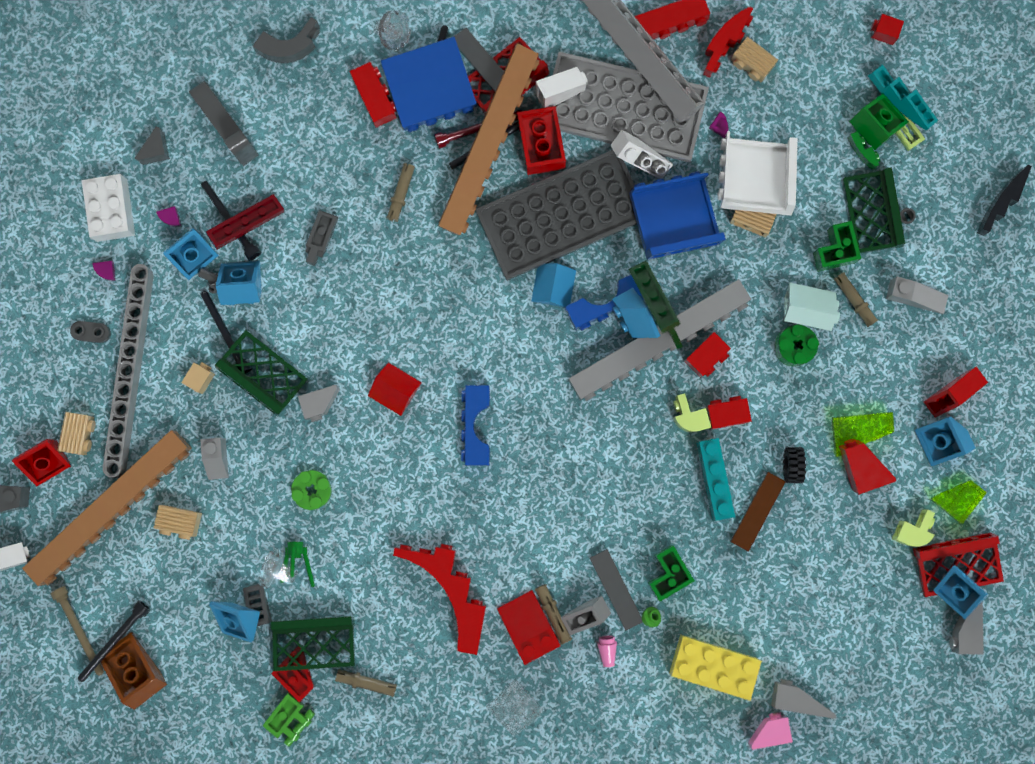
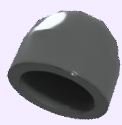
[900,208,916,224]

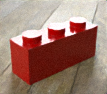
[349,62,397,128]

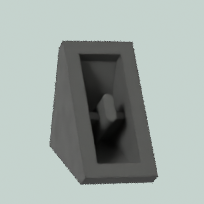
[135,126,170,165]

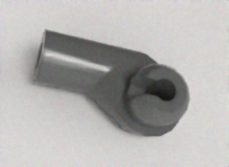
[198,268,218,294]

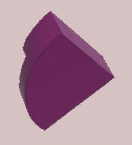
[709,111,729,138]
[156,206,181,227]
[92,261,116,281]

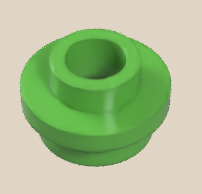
[642,607,661,628]

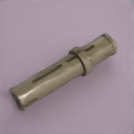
[386,163,415,222]
[833,272,878,327]
[535,584,572,645]
[335,669,397,697]

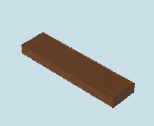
[730,472,785,552]

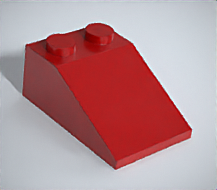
[517,106,566,175]
[497,590,561,665]

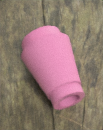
[597,635,617,667]

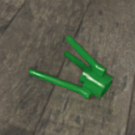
[280,542,315,587]

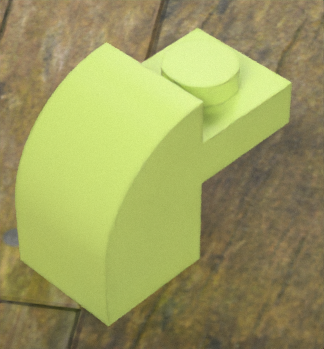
[673,393,711,432]
[892,510,935,547]

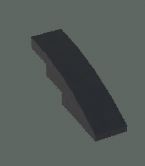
[977,165,1032,236]

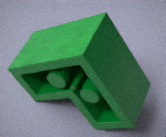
[813,221,861,272]
[648,545,695,602]

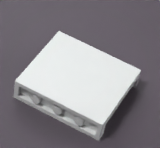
[718,131,798,216]

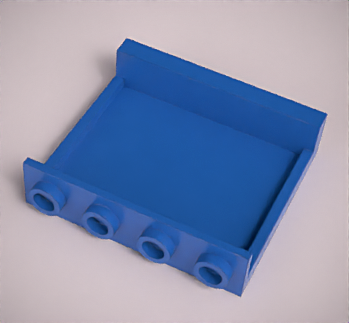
[381,36,477,132]
[629,171,726,260]

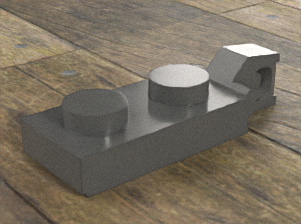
[305,210,339,266]

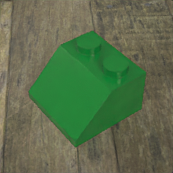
[849,93,909,150]

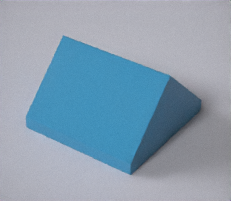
[163,228,219,281]
[531,263,576,307]
[933,565,988,619]
[209,601,260,642]

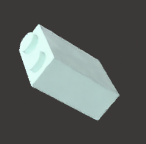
[784,283,840,331]

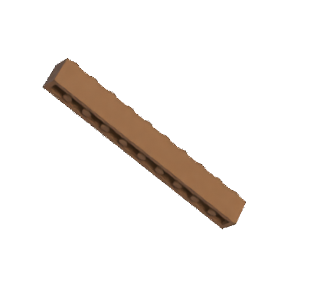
[437,43,540,236]
[22,430,192,586]

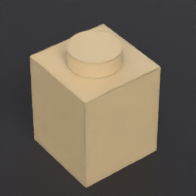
[181,362,215,394]

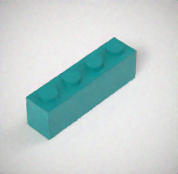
[696,438,735,521]

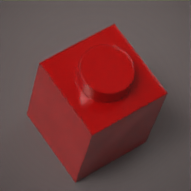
[870,14,904,45]

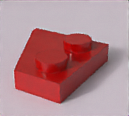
[271,646,315,702]

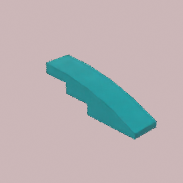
[868,64,938,130]

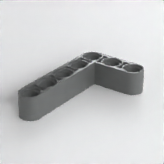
[189,81,259,167]

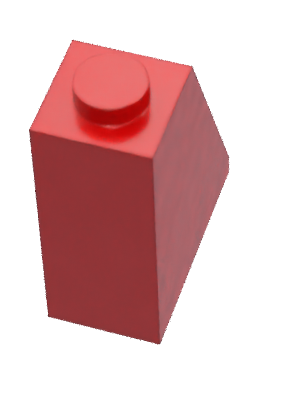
[923,366,988,418]
[839,439,896,495]

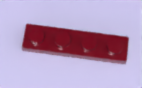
[206,194,284,250]

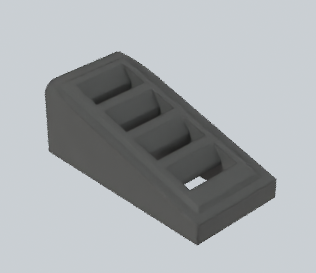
[243,583,272,626]

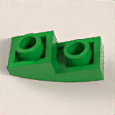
[848,131,880,170]

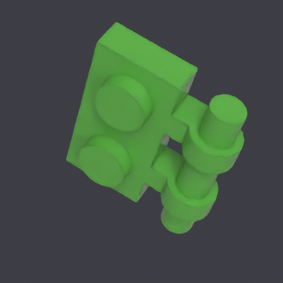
[262,693,315,747]

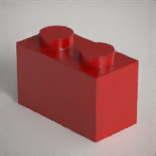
[684,332,731,378]
[705,396,752,430]

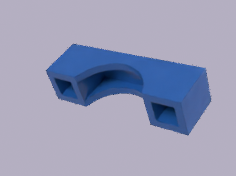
[565,275,644,331]
[461,385,490,466]

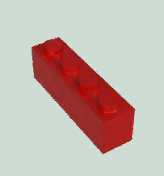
[634,0,711,40]

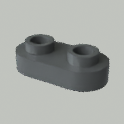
[70,321,111,343]

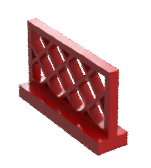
[468,37,549,114]
[913,532,1004,597]

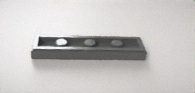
[455,28,504,92]
[590,549,643,631]

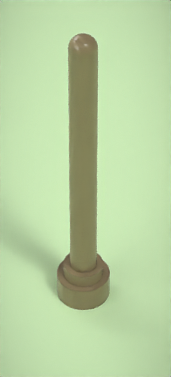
[50,586,104,676]

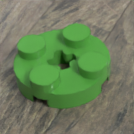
[291,470,332,510]

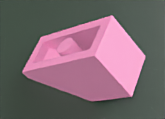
[748,712,793,750]

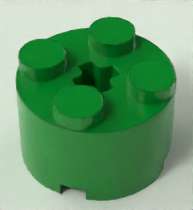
[774,324,819,367]

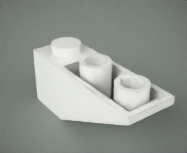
[610,130,673,179]

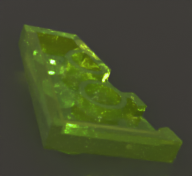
[831,412,894,457]

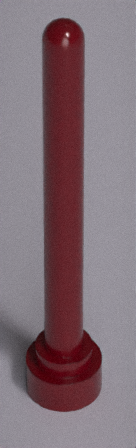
[434,110,522,149]

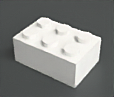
[82,174,135,242]

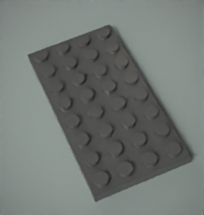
[475,150,637,281]

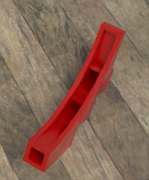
[393,544,487,655]

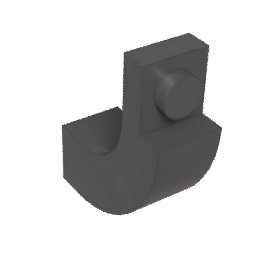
[253,17,320,63]

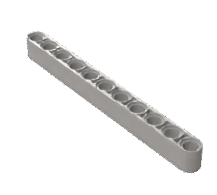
[103,264,154,478]

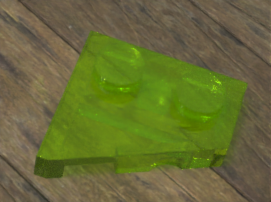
[930,480,987,524]

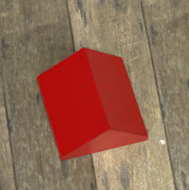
[368,363,422,416]
[12,439,71,486]

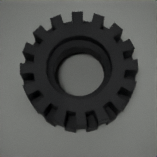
[783,447,806,483]

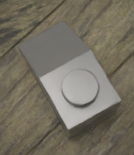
[298,384,340,422]
[200,438,229,480]
[561,596,611,635]

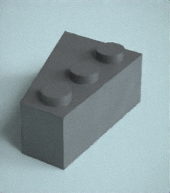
[0,485,30,514]

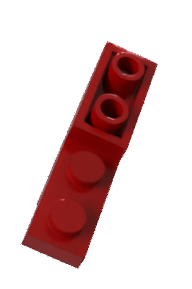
[703,7,754,78]

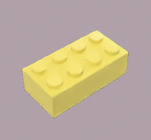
[669,634,762,701]

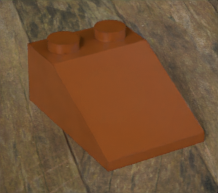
[101,632,167,710]

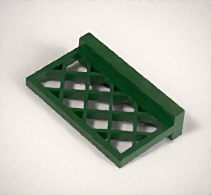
[843,167,905,253]
[628,260,683,349]
[215,330,308,417]
[271,616,355,671]

